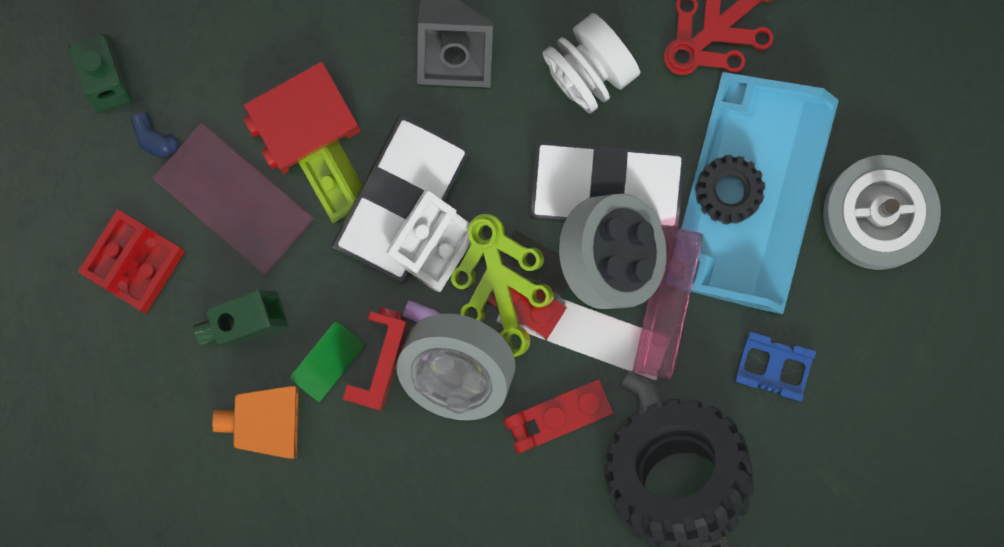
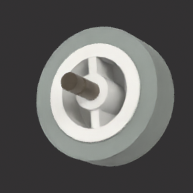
[823,155,941,270]

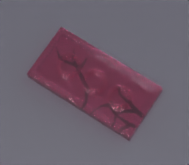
[153,123,314,275]

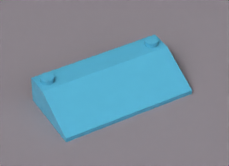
[666,72,839,314]

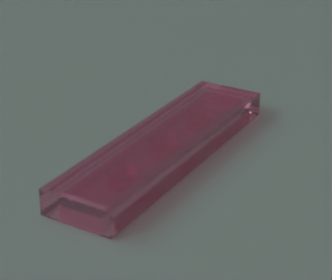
[632,226,703,380]

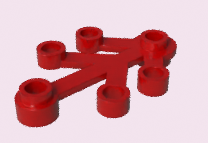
[664,0,774,75]

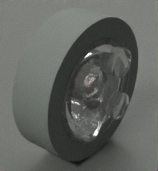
[397,314,515,420]

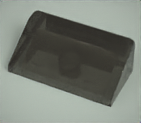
[500,229,568,299]

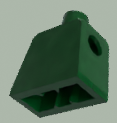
[68,34,133,113]
[193,290,288,346]

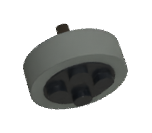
[559,194,667,309]

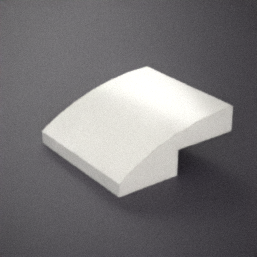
[385,190,471,292]

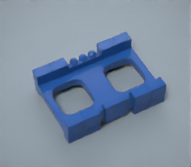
[734,332,816,402]

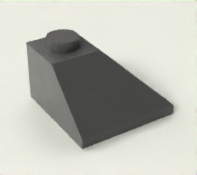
[417,0,493,88]

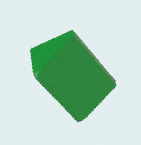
[289,320,366,403]

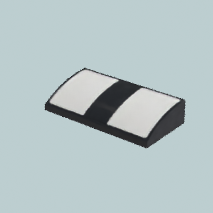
[331,114,470,282]
[530,141,685,230]

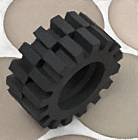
[695,155,766,225]

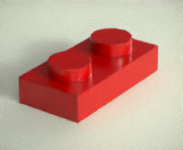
[487,287,567,340]

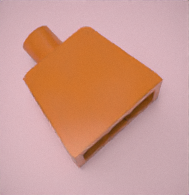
[212,386,299,458]

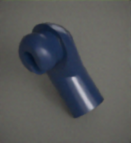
[130,112,178,157]

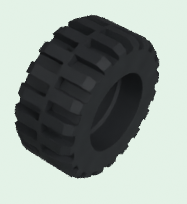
[604,399,754,547]

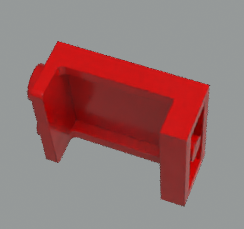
[243,62,361,174]
[343,307,409,411]

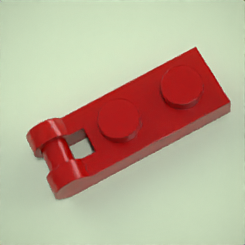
[503,379,614,454]

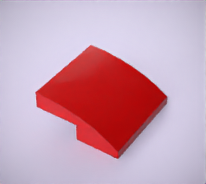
[78,209,186,314]

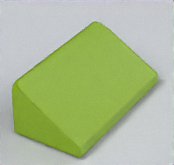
[298,140,363,223]

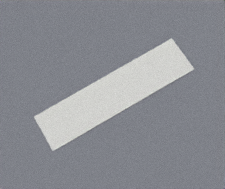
[496,292,671,380]

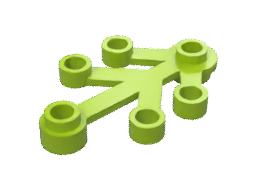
[451,214,554,357]

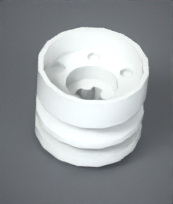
[542,13,641,114]

